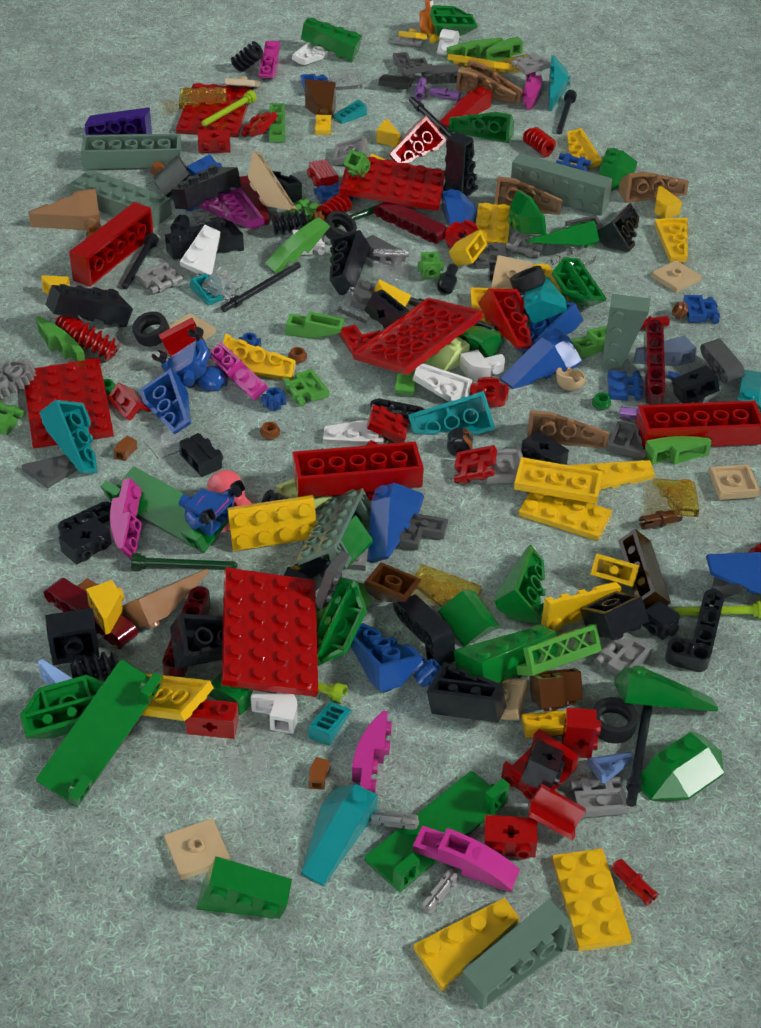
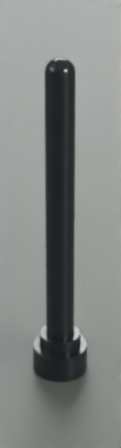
[556,90,577,134]
[121,233,159,289]

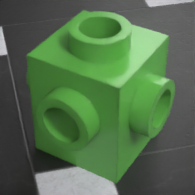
[343,149,371,177]
[418,251,444,279]

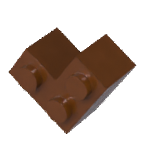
[529,668,583,711]

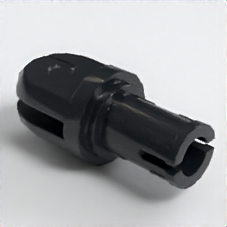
[170,214,190,232]
[437,264,458,295]

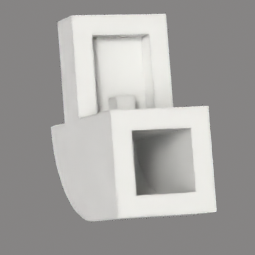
[437,29,460,56]
[460,350,505,381]
[251,690,298,734]

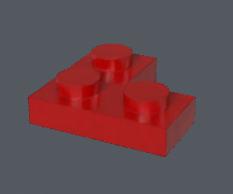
[338,324,381,354]

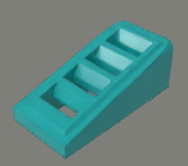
[333,99,367,124]
[189,274,224,306]
[308,701,352,746]

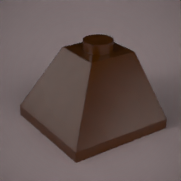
[305,79,336,118]
[364,562,421,602]

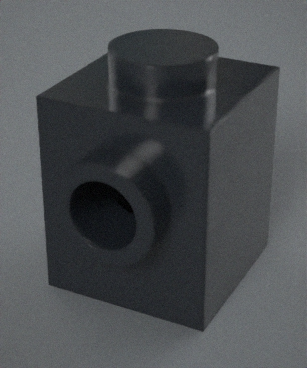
[642,600,680,640]

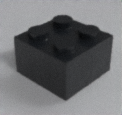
[580,591,649,640]
[45,608,100,666]

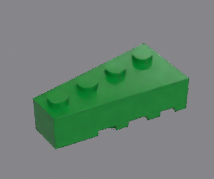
[301,17,362,63]
[454,625,558,683]

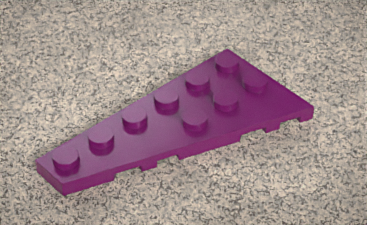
[196,188,265,229]

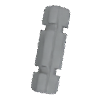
[394,36,422,48]
[370,810,419,830]
[420,869,458,914]

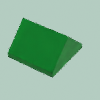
[325,515,373,567]
[438,590,500,647]

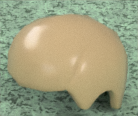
[556,367,586,391]

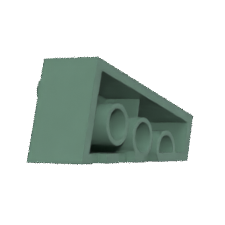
[601,294,651,370]
[461,899,572,1009]

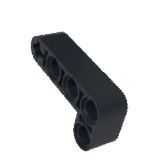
[665,589,724,672]
[393,594,455,666]

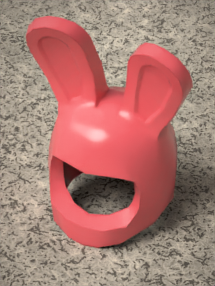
[207,470,252,533]

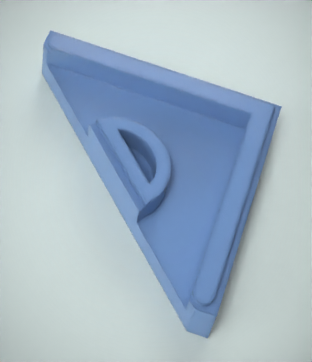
[588,752,633,783]

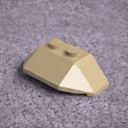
[248,151,297,211]

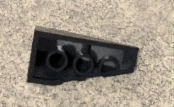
[597,203,640,252]

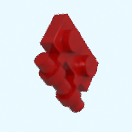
[241,111,278,137]
[366,404,409,443]
[454,445,497,484]

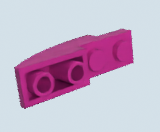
[258,41,280,78]
[522,72,542,110]
[210,341,268,401]
[110,478,142,559]
[352,711,392,793]
[413,826,520,893]

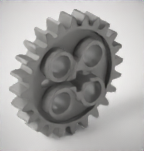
[0,358,36,399]

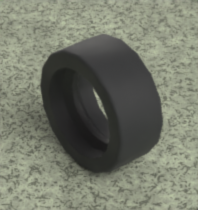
[324,211,357,239]
[509,266,546,293]
[132,311,170,347]
[593,697,638,744]

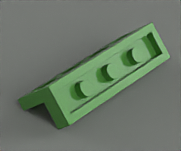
[516,624,602,676]

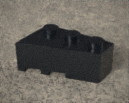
[427,662,507,723]

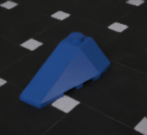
[442,189,477,238]
[514,302,584,353]
[500,328,582,389]
[139,368,191,434]
[368,483,424,563]
[706,552,761,595]
[350,623,422,692]

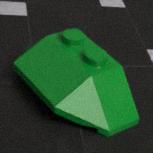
[430,5,478,36]
[599,148,638,191]
[507,190,546,234]
[551,257,607,307]
[317,577,367,666]
[20,675,104,739]
[641,732,724,801]

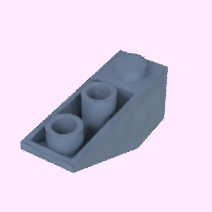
[634,335,697,366]

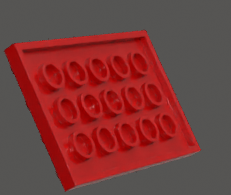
[176,83,253,138]
[339,157,445,211]
[352,298,483,375]
[24,358,114,449]
[221,567,318,697]

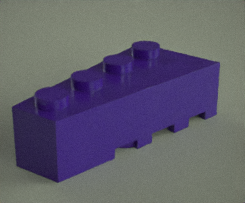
[85,107,152,135]

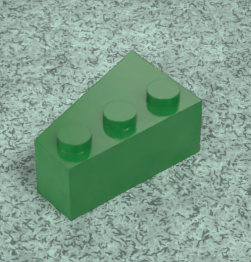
[196,856,292,919]

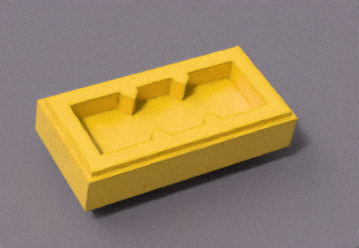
[398,29,427,40]
[315,115,331,135]
[520,710,566,738]

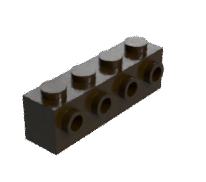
[618,529,671,610]

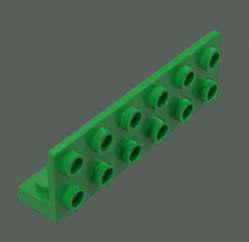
[101,466,229,553]
[36,660,163,808]
[365,771,510,893]

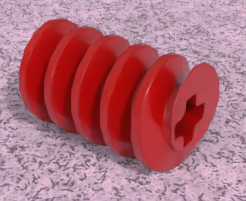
[523,127,556,157]
[316,193,352,221]
[55,315,90,348]
[78,322,121,361]

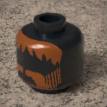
[447,428,473,456]

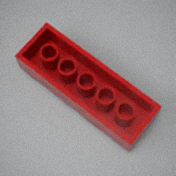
[69,202,154,287]
[635,400,761,450]
[292,441,424,497]

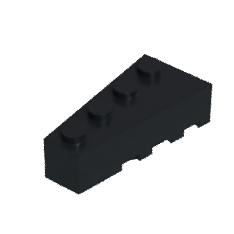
[443,132,478,197]
[171,165,242,209]
[165,218,244,260]
[329,230,370,295]
[45,284,133,328]
[170,614,223,669]

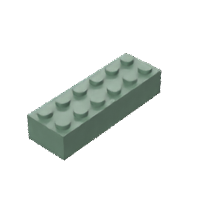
[81,134,182,169]
[511,153,612,216]
[69,169,172,229]

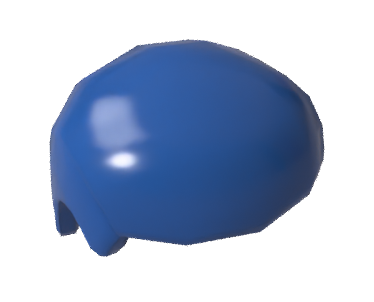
[197,365,227,392]

